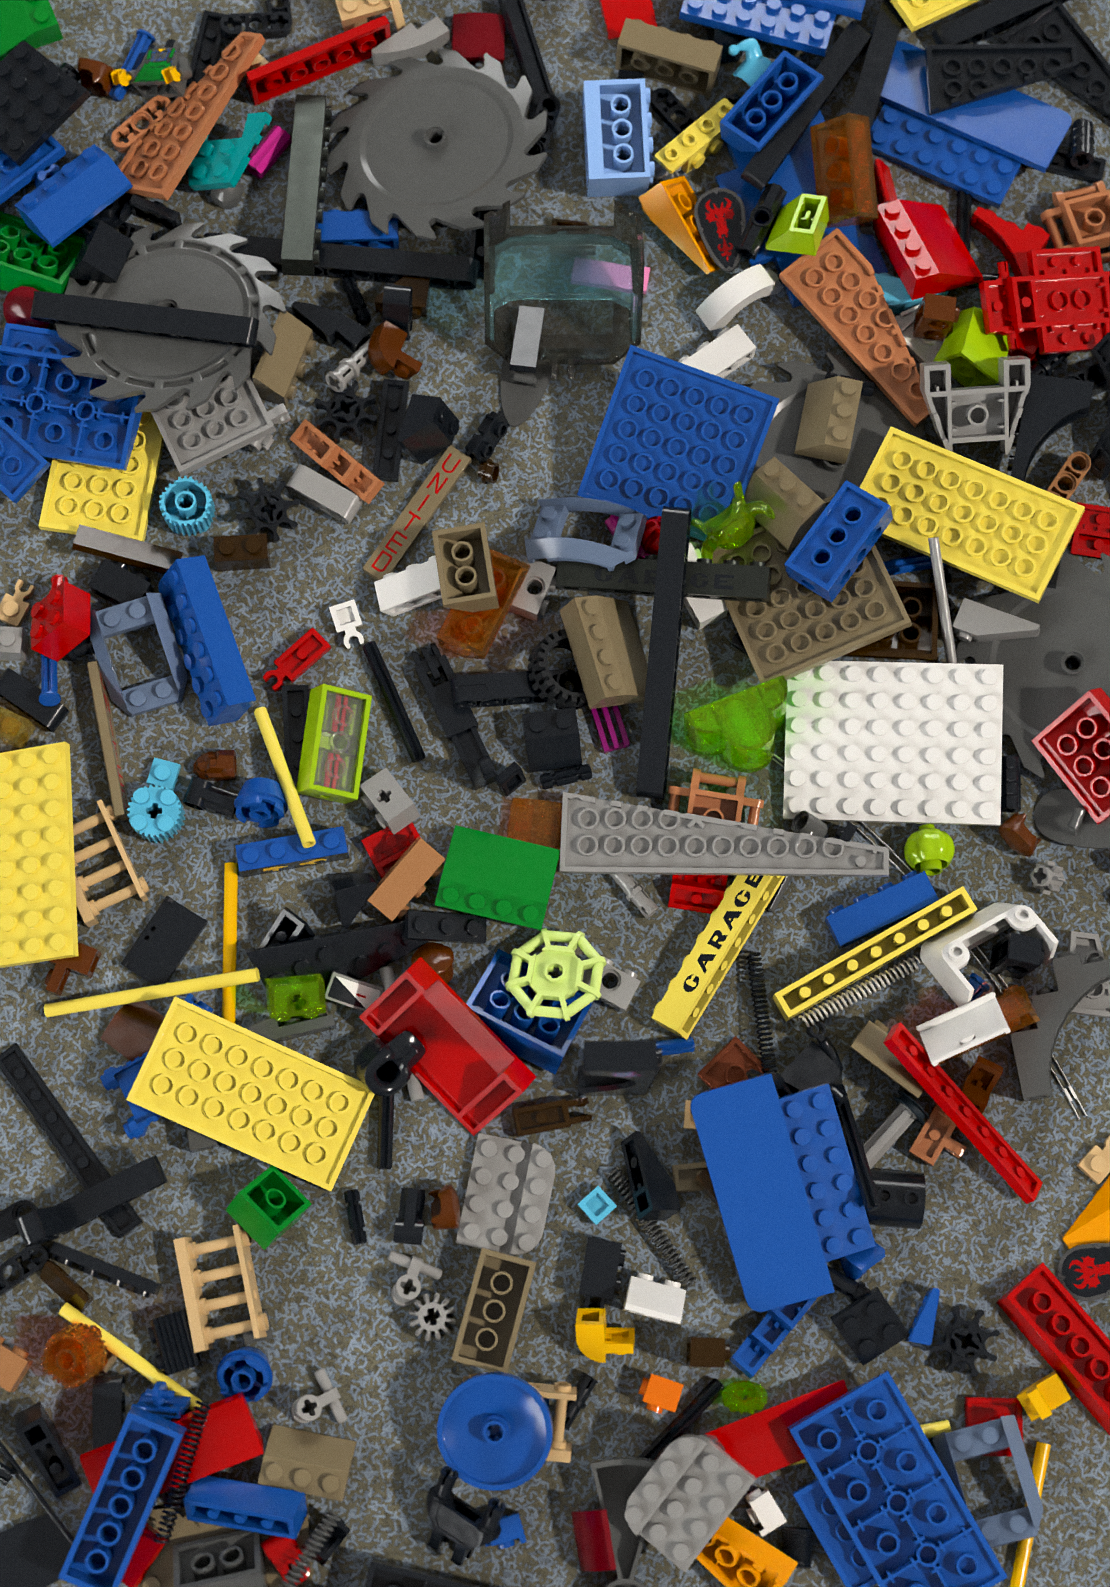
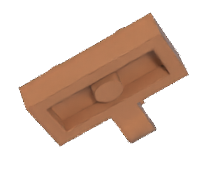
[908,1104,967,1167]

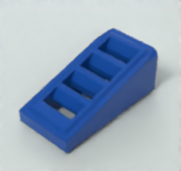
[905,1288,940,1346]

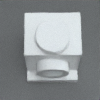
[745,1488,787,1537]

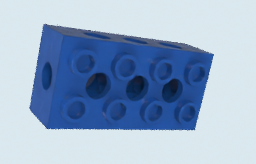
[784,480,893,603]

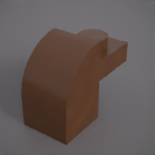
[368,320,422,380]
[45,943,102,996]
[959,1055,1004,1113]

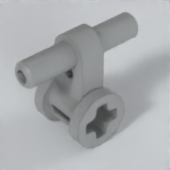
[388,1250,443,1307]
[290,1368,348,1424]

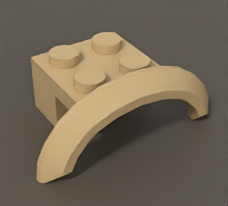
[334,0,406,32]

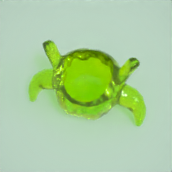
[691,481,775,563]

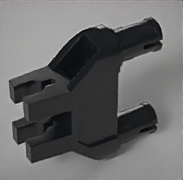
[426,1466,506,1567]

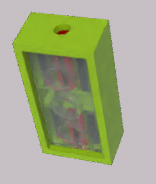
[296,684,372,804]

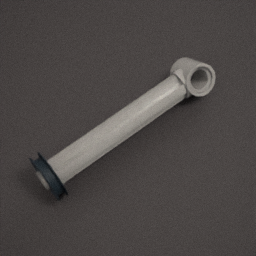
[855,1090,930,1183]

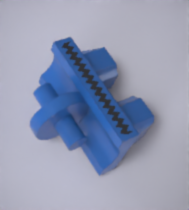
[131,1381,191,1420]

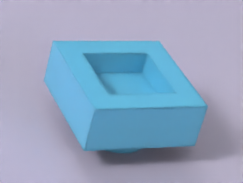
[146,757,181,791]
[577,1185,617,1225]

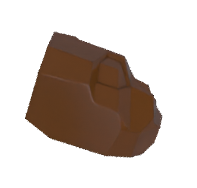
[193,750,237,781]

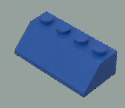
[719,50,824,152]
[15,144,133,248]

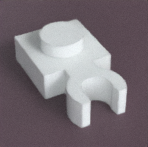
[329,599,364,649]

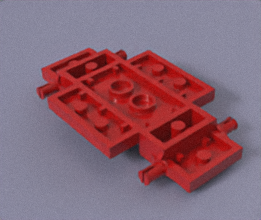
[979,246,1110,355]

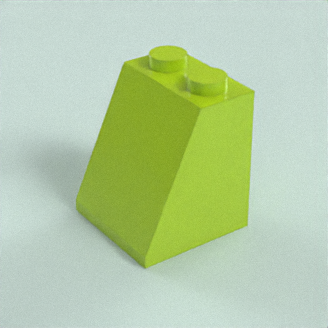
[933,306,1008,387]

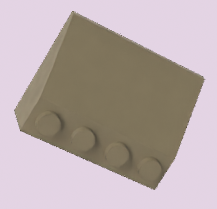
[559,595,648,709]

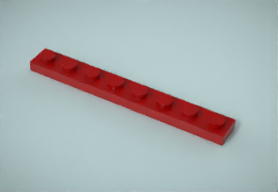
[883,1022,1043,1204]

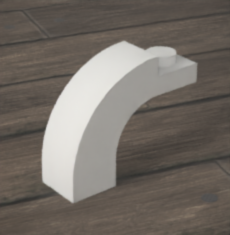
[695,264,784,331]

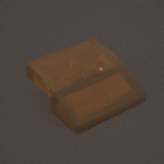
[507,798,562,858]

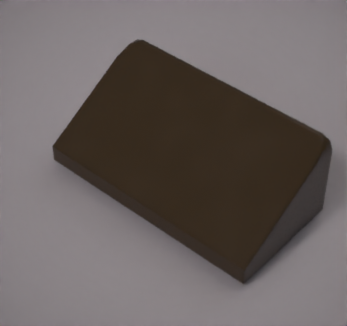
[40,1261,93,1313]

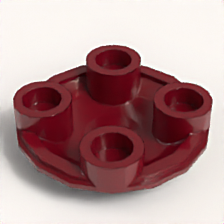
[3,286,50,329]

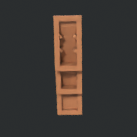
[290,419,385,504]

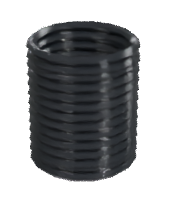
[781,1527,813,1569]

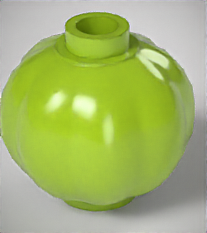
[904,824,955,876]

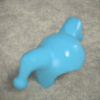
[728,38,772,87]

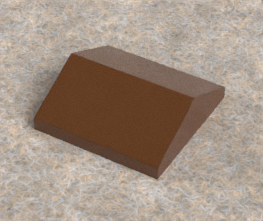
[101,1001,164,1062]

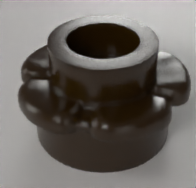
[478,459,500,484]

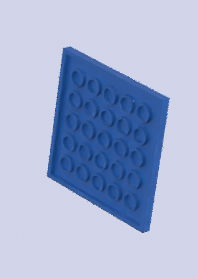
[577,345,779,546]

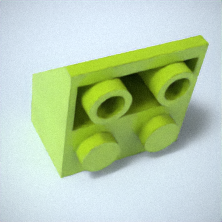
[766,193,829,256]

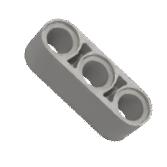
[285,464,363,525]

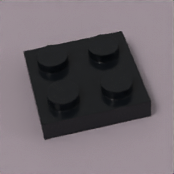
[831,1286,910,1366]

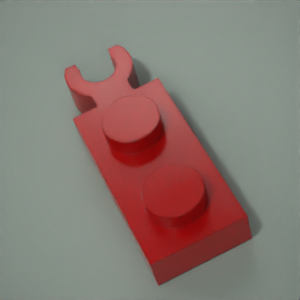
[263,627,331,692]

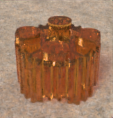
[40,1323,108,1389]

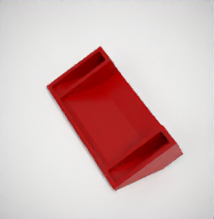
[359,957,536,1136]

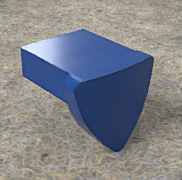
[840,1242,885,1280]

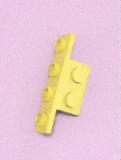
[654,98,734,174]

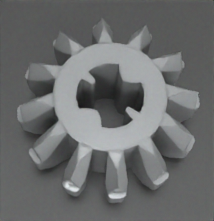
[409,1293,456,1341]

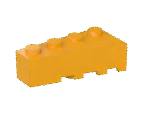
[696,1517,798,1587]

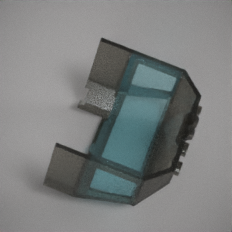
[484,200,645,379]

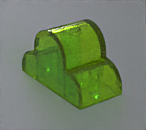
[684,675,788,773]

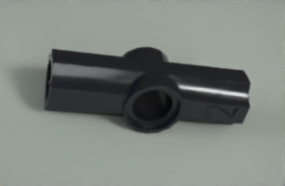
[735,183,787,260]

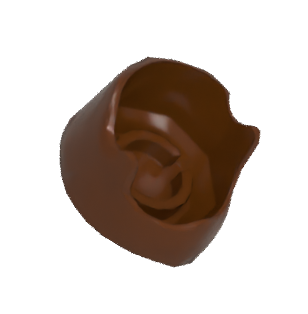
[77,58,114,97]
[998,812,1041,857]
[411,942,454,983]
[429,1184,461,1230]

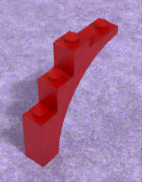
[971,206,1050,363]

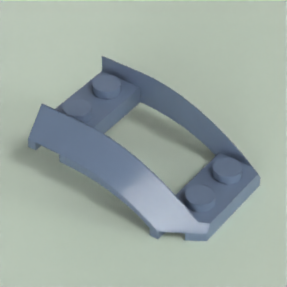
[524,497,647,571]
[89,593,189,717]
[932,1415,1044,1549]

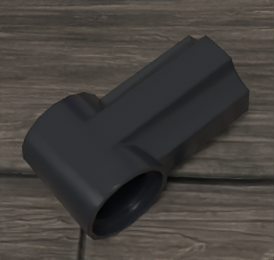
[182,777,238,818]
[393,1188,426,1245]

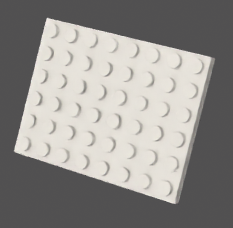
[783,661,1003,826]

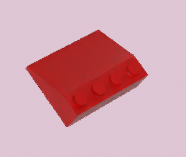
[873,199,983,300]
[1031,688,1110,825]

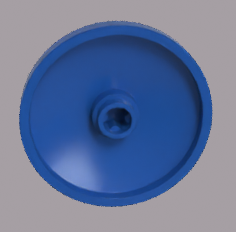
[437,1372,553,1491]

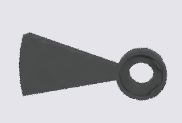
[590,1456,657,1587]

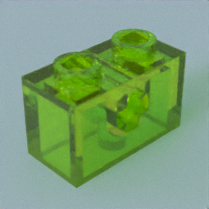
[265,973,326,1021]

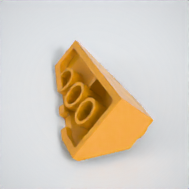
[638,175,720,274]
[1062,1175,1110,1249]

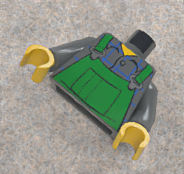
[111,39,193,98]

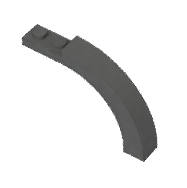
[188,1012,336,1153]

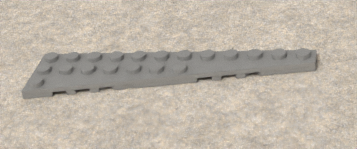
[560,792,889,877]

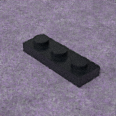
[405,911,487,944]

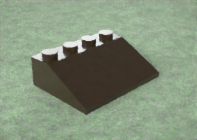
[843,581,938,661]

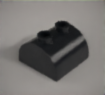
[864,1169,926,1230]

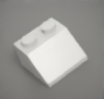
[622,1272,686,1324]

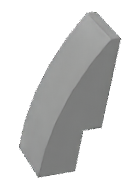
[371,16,450,66]

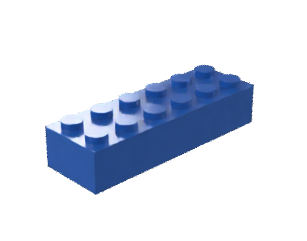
[158,555,256,726]
[58,1406,187,1587]

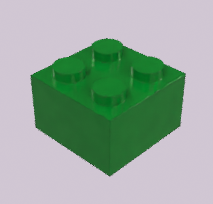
[226,1165,312,1250]

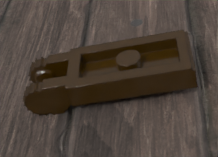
[512,1097,592,1138]

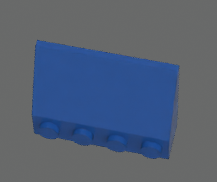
[466,949,594,1074]

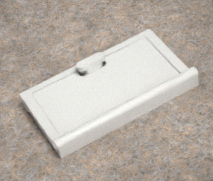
[916,992,1011,1066]

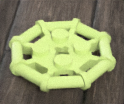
[505,928,606,1022]

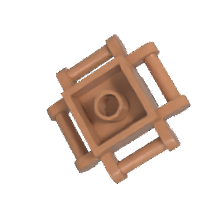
[1040,181,1110,264]
[667,768,764,825]

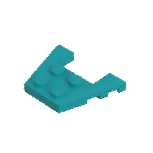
[188,112,272,191]

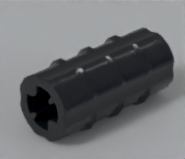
[1069,118,1095,169]
[1001,755,1022,813]

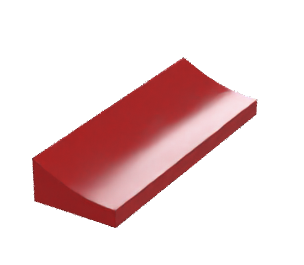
[246,15,391,106]
[996,1262,1110,1435]
[699,1379,848,1478]
[80,1392,264,1495]

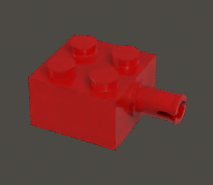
[30,574,91,662]

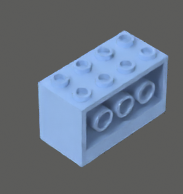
[582,78,655,197]

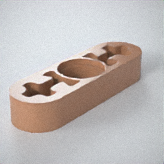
[111,95,171,153]

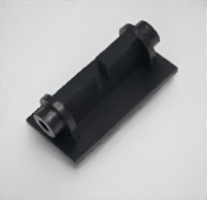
[464,411,510,464]

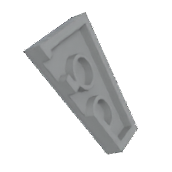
[1068,931,1110,1019]

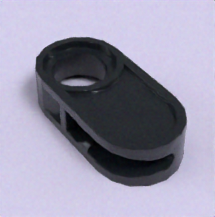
[0,1200,38,1242]

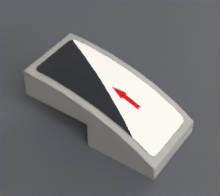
[323,971,384,1011]

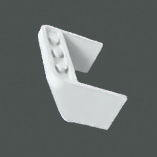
[920,902,1059,1007]

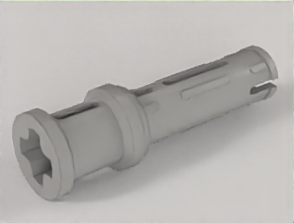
[325,338,371,393]

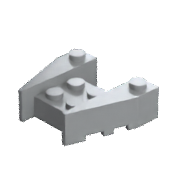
[919,355,1031,454]

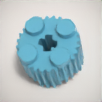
[159,476,216,536]
[127,784,185,844]

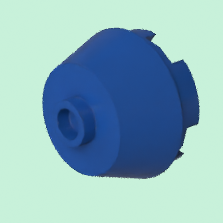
[234,777,288,828]
[216,1346,273,1402]

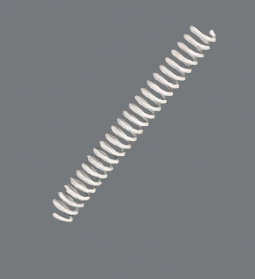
[798,955,922,1027]

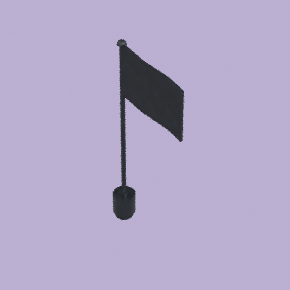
[0,1441,74,1587]

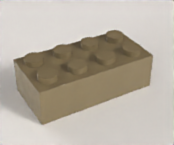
[615,18,723,97]
[452,1248,536,1373]

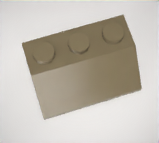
[252,311,316,407]
[794,376,863,464]
[740,456,826,552]
[432,522,499,612]
[848,1019,924,1098]
[258,1424,357,1501]

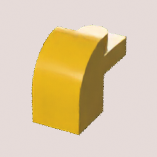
[575,1308,635,1363]
[1017,1371,1071,1421]

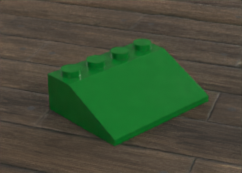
[0,0,63,62]
[0,211,85,294]
[435,825,560,930]

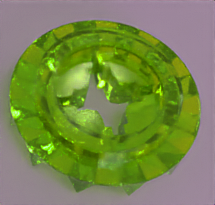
[722,1381,767,1415]

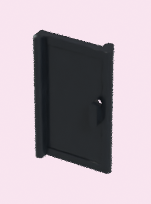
[121,896,208,985]

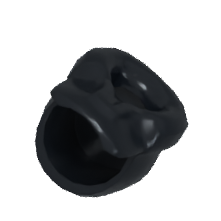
[354,1031,426,1097]

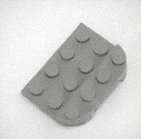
[456,1133,555,1255]
[625,1434,757,1573]

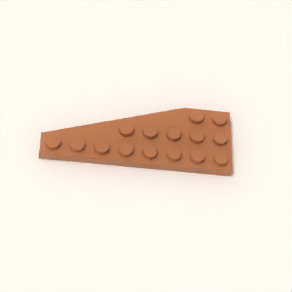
[118,31,266,201]
[779,228,930,427]

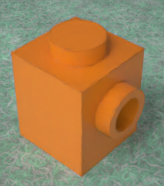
[638,1373,684,1414]

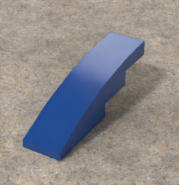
[730,1297,818,1379]

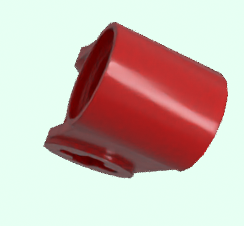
[261,1535,310,1585]

